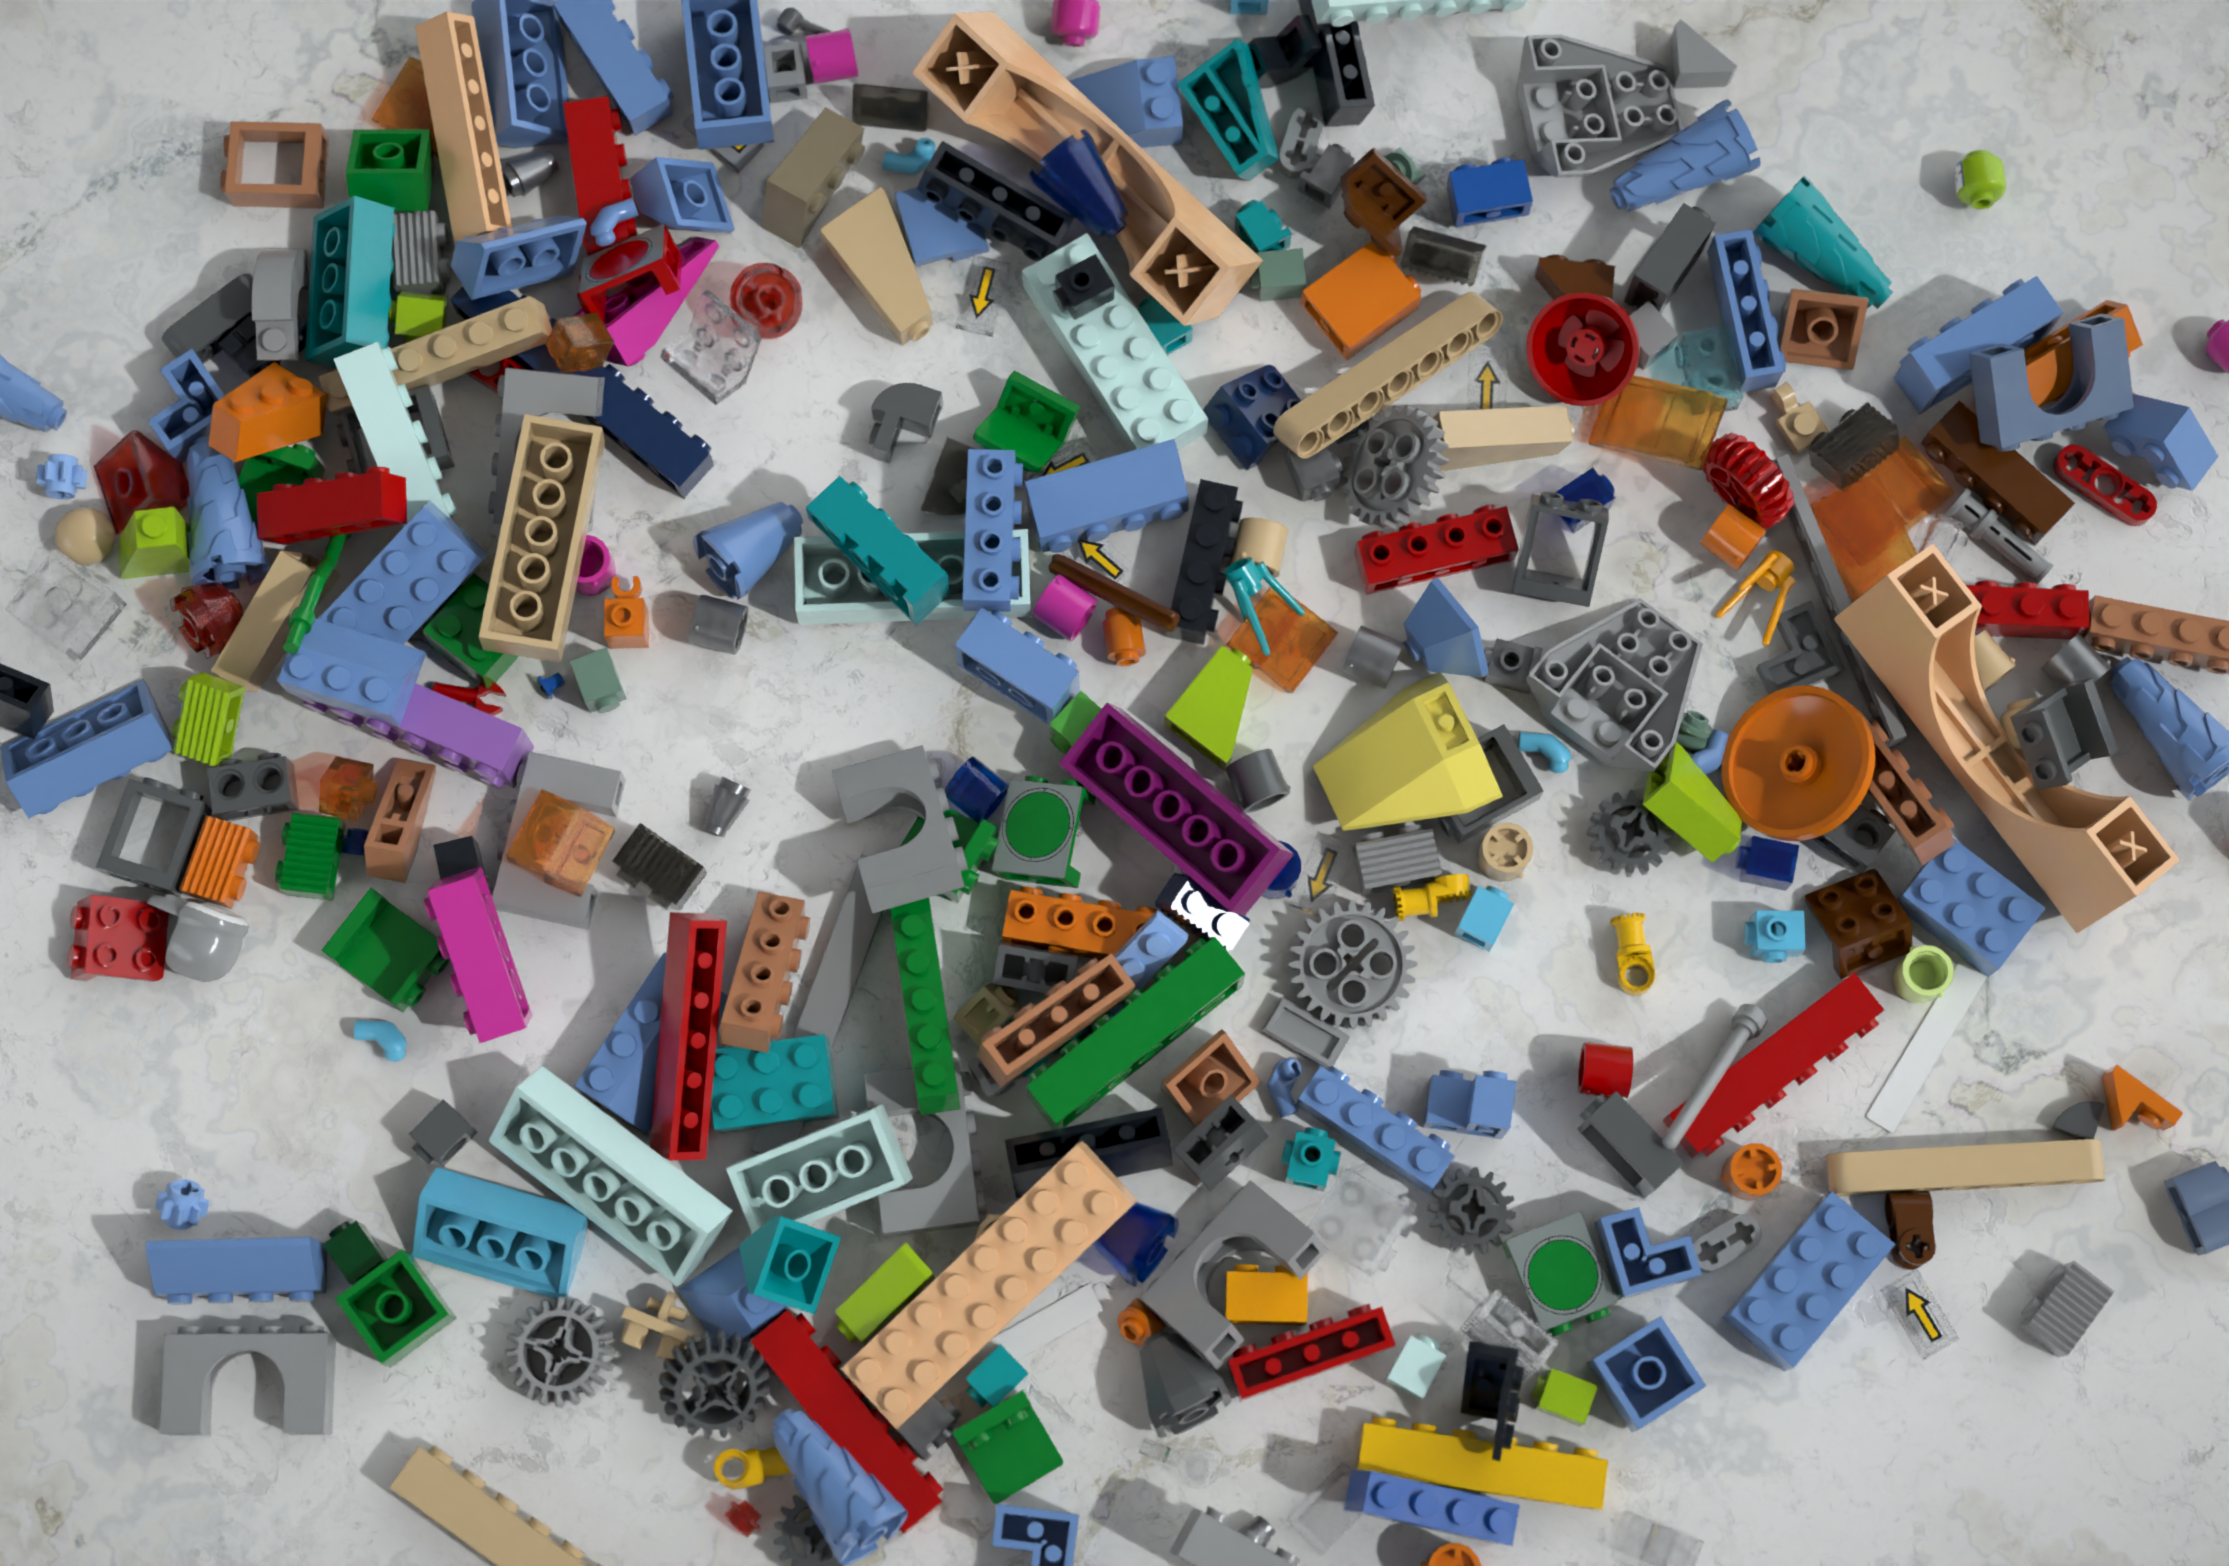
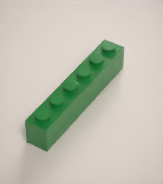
[890,897,961,1115]

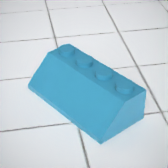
[412,1167,589,1299]

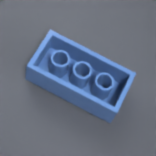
[681,0,774,150]
[1894,276,2063,415]
[318,501,488,645]
[1722,1191,1895,1371]

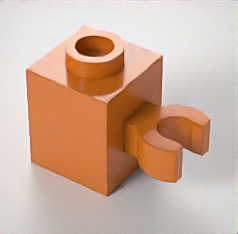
[604,576,649,649]

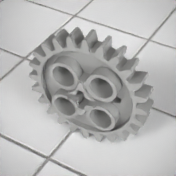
[1341,405,1449,530]
[1288,900,1417,1030]

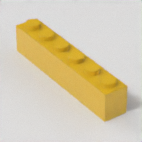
[1356,1417,1608,1510]

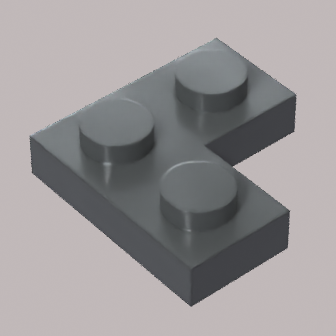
[1756,601,1845,695]

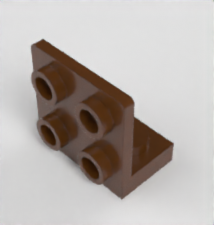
[1805,869,1913,979]

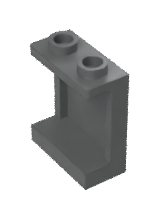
[2010,678,2119,790]

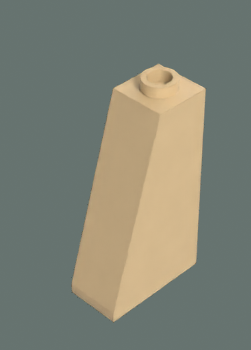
[820,186,933,345]
[1433,405,1574,471]
[211,550,340,692]

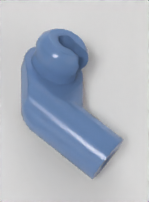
[590,198,639,246]
[1266,1057,1302,1119]

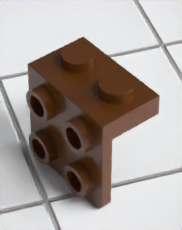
[1341,147,1427,257]

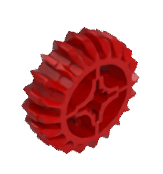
[1701,432,1794,529]

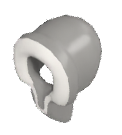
[147,894,249,982]

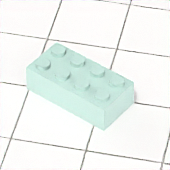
[726,1104,913,1234]

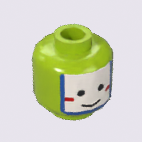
[1954,150,2007,209]

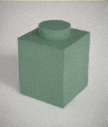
[1250,248,1307,301]
[570,647,627,713]

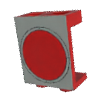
[577,223,682,325]

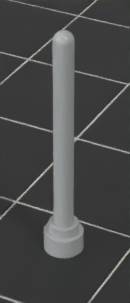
[1662,1004,1768,1149]

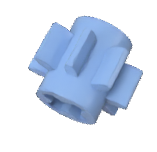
[36,454,87,500]
[156,1179,210,1230]

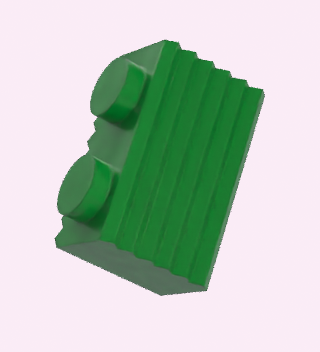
[275,812,346,901]

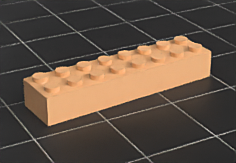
[841,1141,1138,1430]

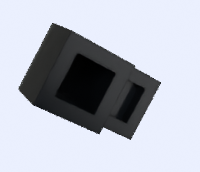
[1248,15,1322,89]

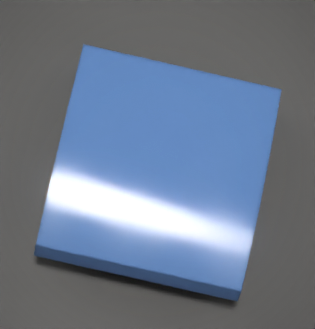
[894,188,990,267]

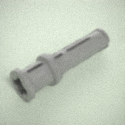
[1945,488,2054,584]

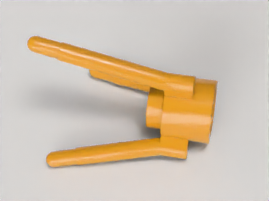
[1716,551,1796,646]

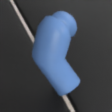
[1688,730,1729,775]

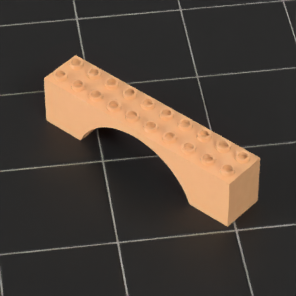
[912,12,1263,326]
[1834,544,2180,933]

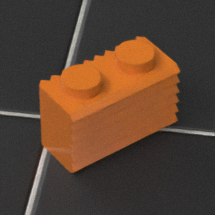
[179,815,260,909]

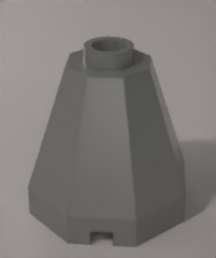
[1139,1331,1232,1438]

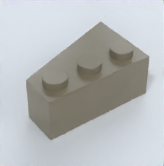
[761,107,865,248]

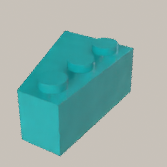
[1177,38,1279,181]

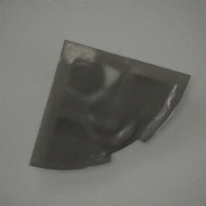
[920,437,977,516]

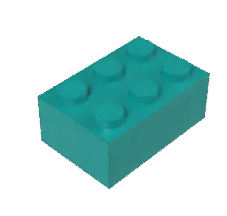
[711,1034,839,1133]

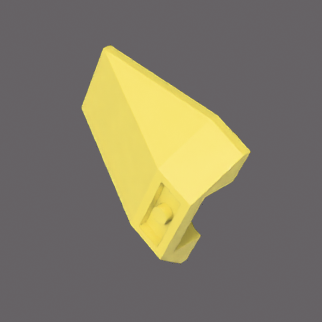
[1313,672,1503,831]

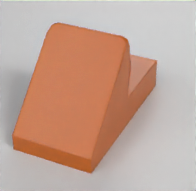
[2102,1065,2183,1131]

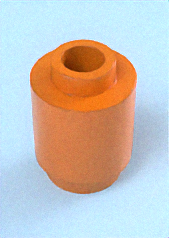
[1102,607,1146,666]

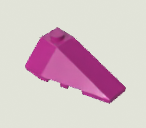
[566,237,720,367]

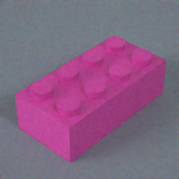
[424,866,532,1043]

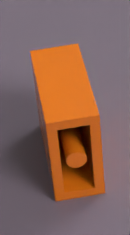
[1300,240,1421,361]

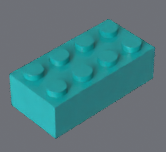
[305,196,396,369]

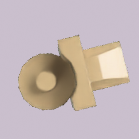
[620,1291,698,1360]

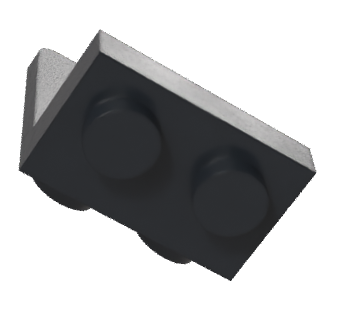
[1460,1340,1524,1461]

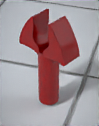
[431,682,507,716]

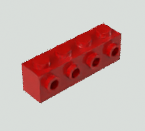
[563,96,638,256]
[257,467,407,545]
[1355,505,1519,595]
[1966,581,2089,640]
[1226,1304,1396,1402]

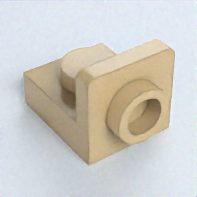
[952,983,1023,1046]

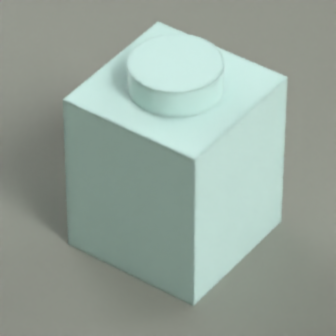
[1384,1333,1447,1401]

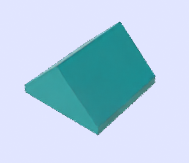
[739,1215,841,1315]

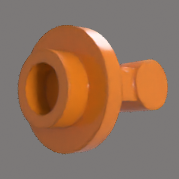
[1117,1297,1165,1346]

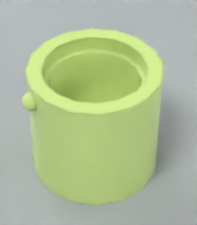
[1892,945,1954,1004]

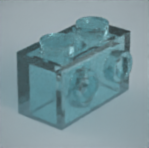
[1675,326,1744,416]

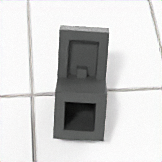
[869,383,943,463]

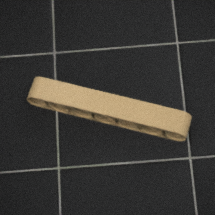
[1273,292,1503,459]
[1826,1139,2106,1196]

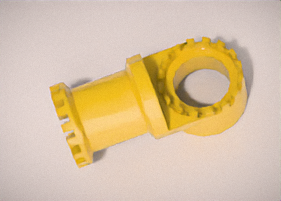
[1393,874,1472,922]
[1610,912,1656,996]
[714,1447,793,1490]

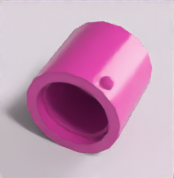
[805,28,859,85]
[576,535,616,596]
[1032,575,1098,642]

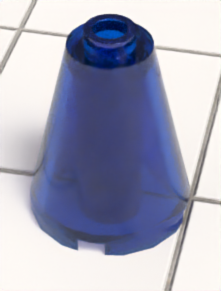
[1027,129,1129,238]
[1092,1202,1179,1287]

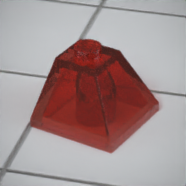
[93,430,190,535]

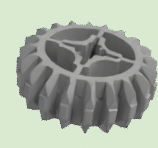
[505,1296,616,1408]

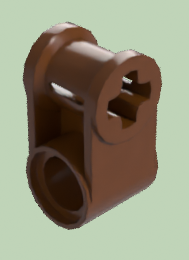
[1884,1190,1936,1270]

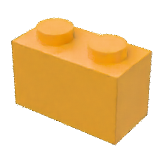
[1225,1264,1308,1325]

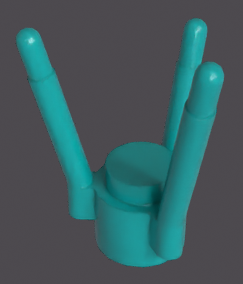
[1224,557,1305,656]

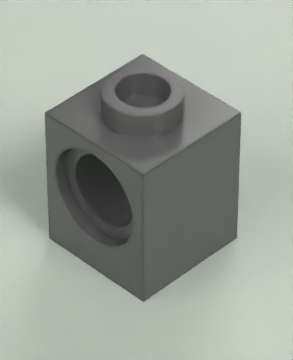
[409,1099,478,1166]

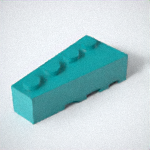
[806,476,950,626]

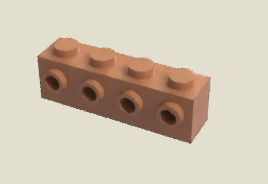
[2081,595,2229,674]
[1858,709,1956,866]
[721,891,811,1053]
[976,953,1135,1087]

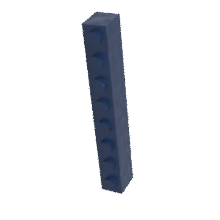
[450,286,714,498]

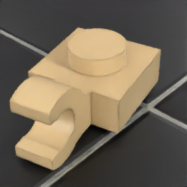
[1769,382,1830,455]

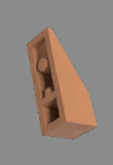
[364,758,436,883]

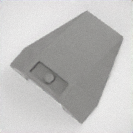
[1517,35,1683,178]
[1526,598,1703,772]

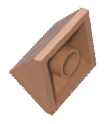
[1778,288,1869,370]
[1161,1029,1261,1128]

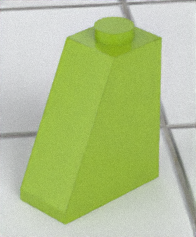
[118,507,190,579]
[1164,645,1253,772]
[1643,742,1742,863]
[835,1243,936,1345]

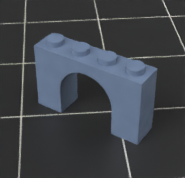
[1969,314,2134,452]

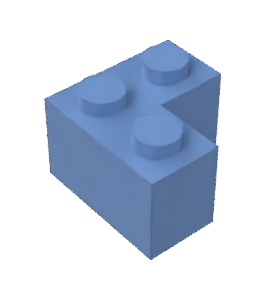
[147,349,225,465]
[2103,394,2219,491]
[1423,1070,1517,1139]
[1594,1207,1702,1300]
[992,1504,1079,1566]

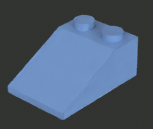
[1069,56,1183,148]

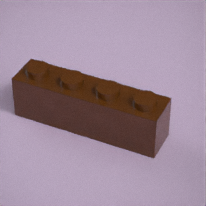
[1920,400,2075,546]

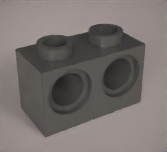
[207,753,299,822]
[1813,804,1896,874]

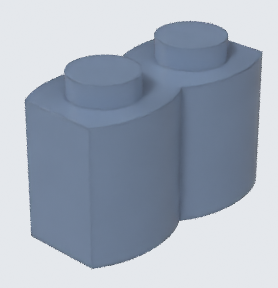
[2164,1161,2229,1256]

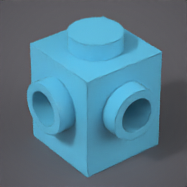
[1744,910,1806,963]

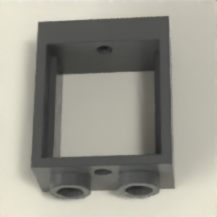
[1623,203,1716,314]
[337,385,455,475]
[1513,492,1609,607]
[1438,724,1544,844]
[96,777,212,897]
[1577,1091,1685,1199]

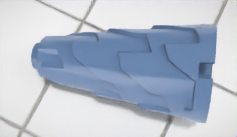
[1609,99,1761,212]
[0,354,67,432]
[186,436,270,591]
[2110,657,2229,801]
[771,1409,908,1566]

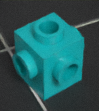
[1281,1127,1341,1192]

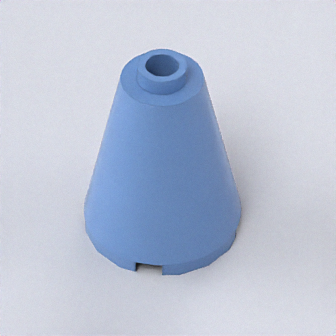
[693,502,803,600]

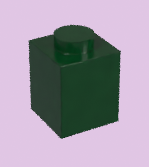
[323,1221,388,1285]

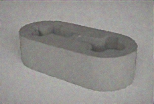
[1279,107,1323,179]
[1693,1215,1761,1273]

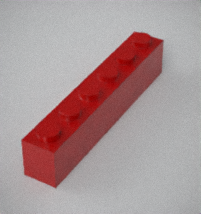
[649,912,727,1161]
[1662,972,1884,1158]
[750,1310,944,1534]

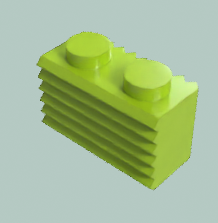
[171,672,246,766]

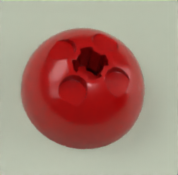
[1526,292,1640,406]

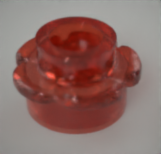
[724,1500,761,1538]

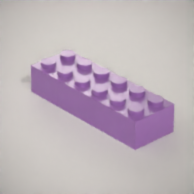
[295,684,534,789]

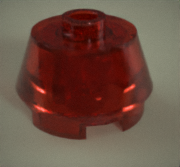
[729,263,802,339]
[170,582,243,659]

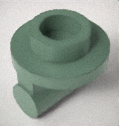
[1385,147,1425,185]
[1676,710,1713,752]

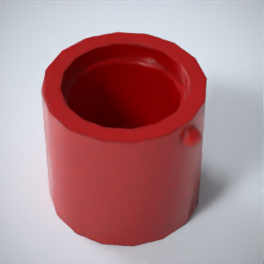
[1578,1042,1633,1098]

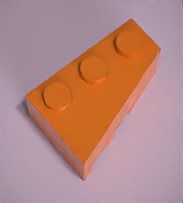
[208,362,328,462]

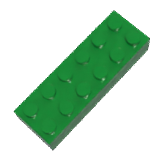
[1026,937,1245,1130]

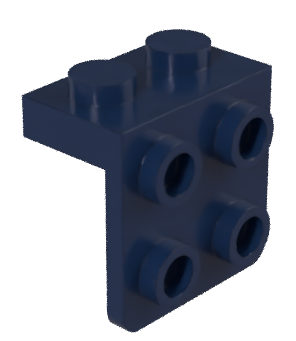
[1203,365,1301,471]

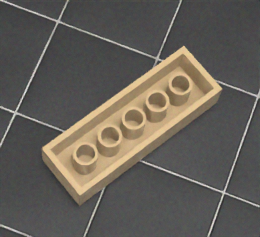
[479,414,605,663]

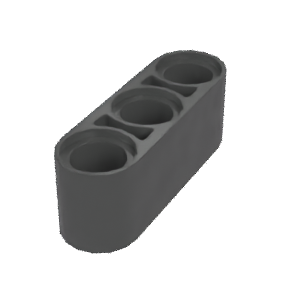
[162,274,253,364]

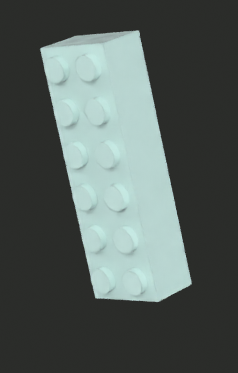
[1022,233,1208,451]
[794,529,1031,625]
[488,1066,733,1287]

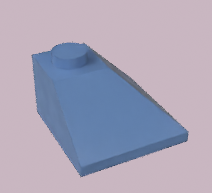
[629,157,735,233]
[1404,577,1489,677]
[678,1247,790,1344]

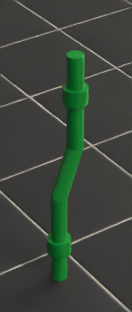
[283,533,353,654]

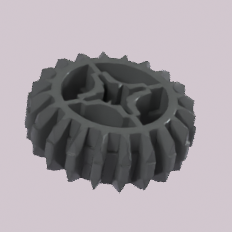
[659,1328,770,1439]

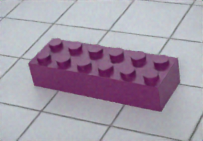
[1059,702,1294,916]

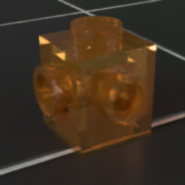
[545,313,614,373]
[319,756,378,821]

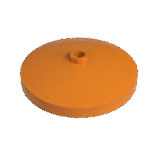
[1721,685,1875,841]

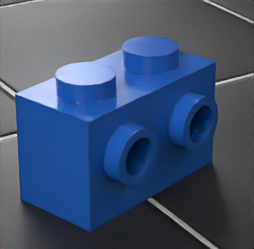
[1446,158,1533,228]

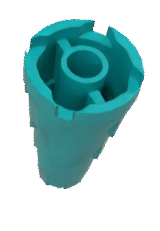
[1753,176,1893,309]

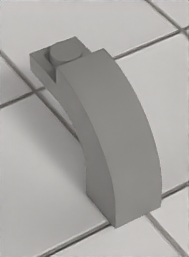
[252,248,309,361]

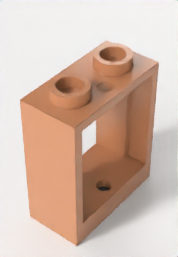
[220,121,329,209]

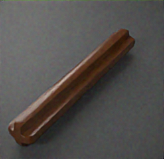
[1048,554,1180,632]

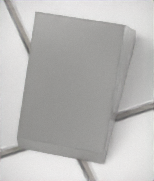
[1670,19,1737,89]

